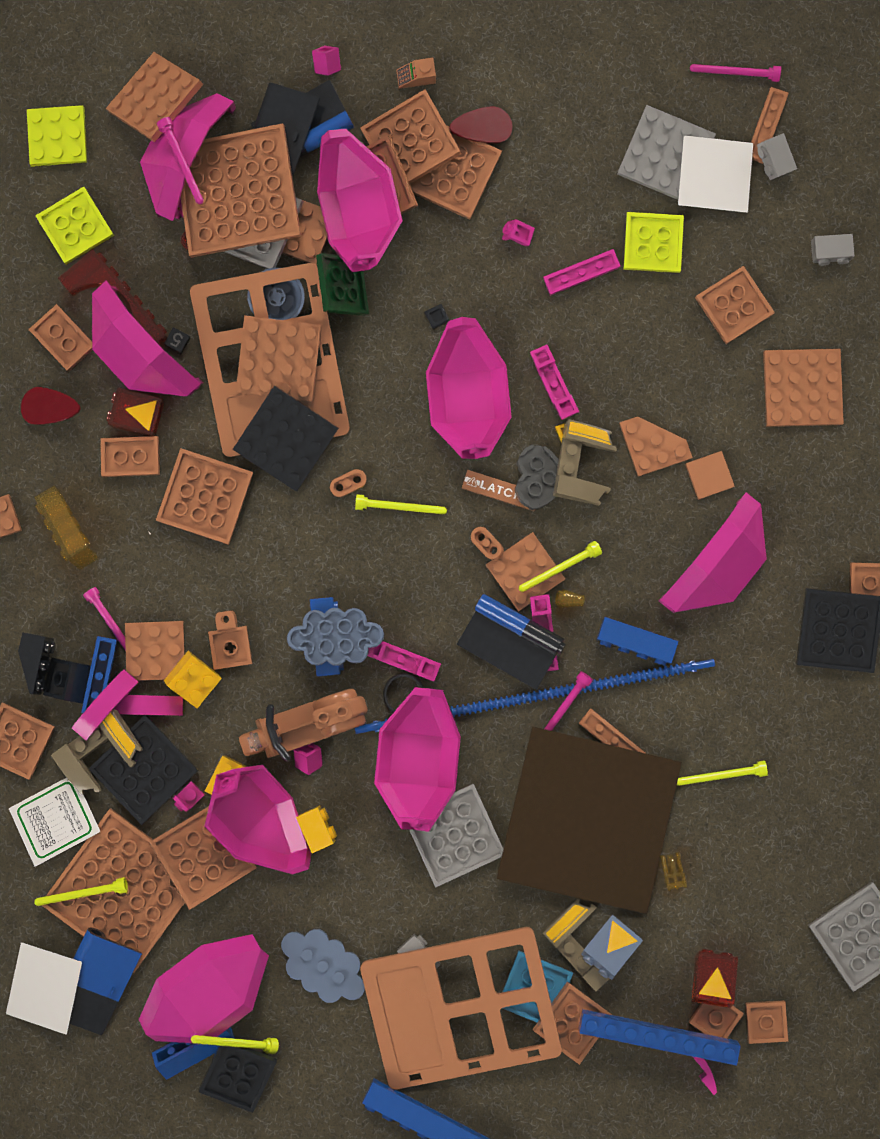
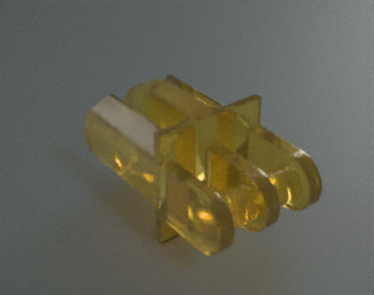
[660,852,687,892]

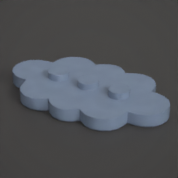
[287,608,384,666]
[281,929,365,1003]

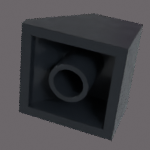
[43,657,91,704]

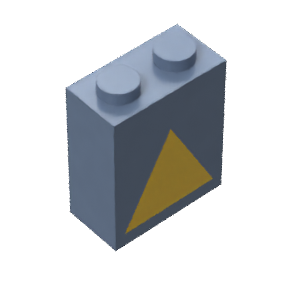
[581,915,643,980]

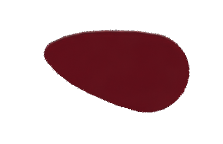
[449,106,512,143]
[21,387,81,425]

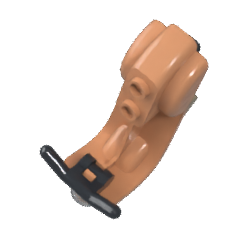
[239,689,368,761]

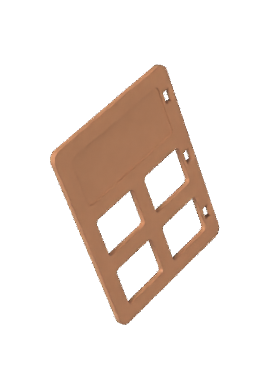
[190,263,350,457]
[360,927,562,1090]

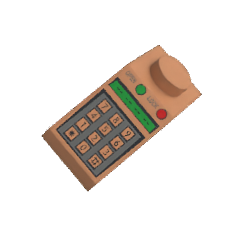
[396,58,436,89]

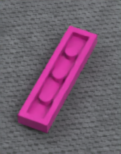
[543,249,621,296]

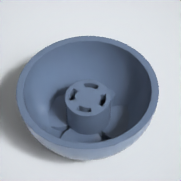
[247,268,304,320]

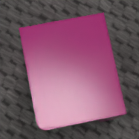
[312,46,341,75]
[294,743,322,775]

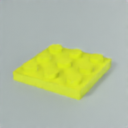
[27,105,87,166]
[36,187,114,265]
[623,212,684,273]

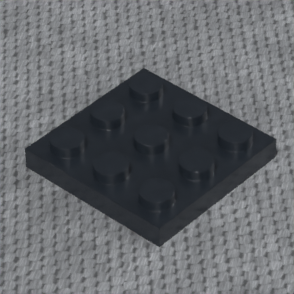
[199,1046,277,1113]

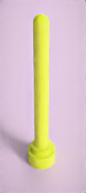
[355,494,447,514]
[519,541,602,592]
[677,761,768,786]
[34,877,128,906]
[191,1035,279,1054]

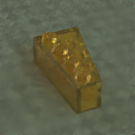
[34,486,99,570]

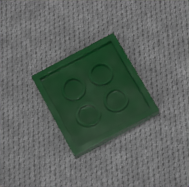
[316,253,369,316]

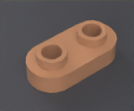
[330,469,367,497]
[471,527,504,560]

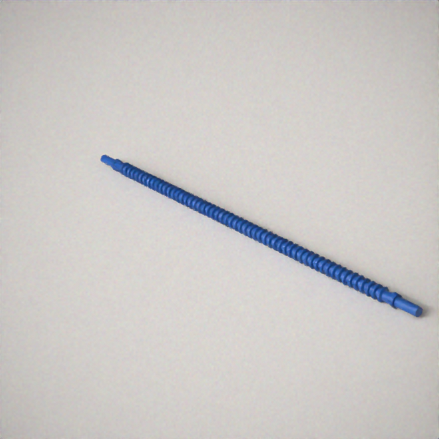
[355,659,715,734]

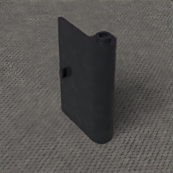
[253,83,320,178]

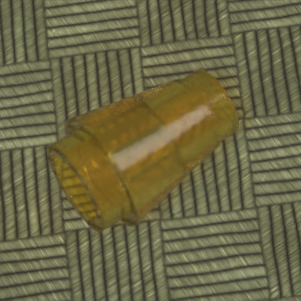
[555,589,585,608]

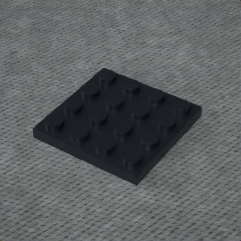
[232,385,339,492]
[796,588,880,673]
[89,715,199,825]

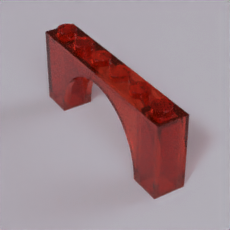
[58,250,167,345]

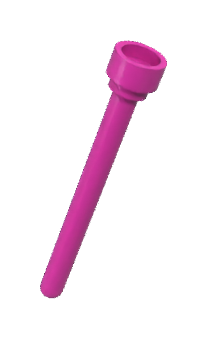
[690,64,781,82]
[157,117,204,205]
[83,587,126,651]
[544,671,593,731]

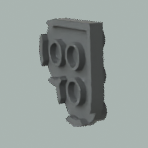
[514,445,559,510]

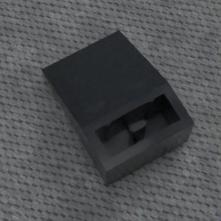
[18,632,55,695]

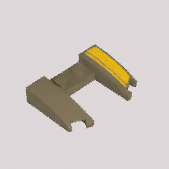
[553,419,617,506]
[51,710,143,795]
[542,898,610,991]

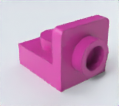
[502,219,535,246]
[173,781,205,812]

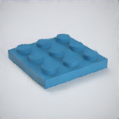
[502,950,573,1022]

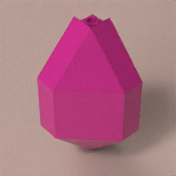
[140,93,236,221]
[317,129,402,272]
[92,281,203,396]
[426,317,512,459]
[659,493,767,613]
[374,687,461,832]
[204,765,311,874]
[139,934,269,1043]

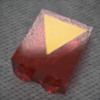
[106,388,165,437]
[691,949,738,1008]

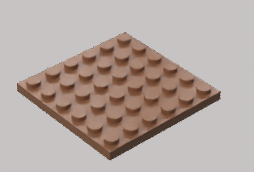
[181,123,301,258]
[41,808,185,973]

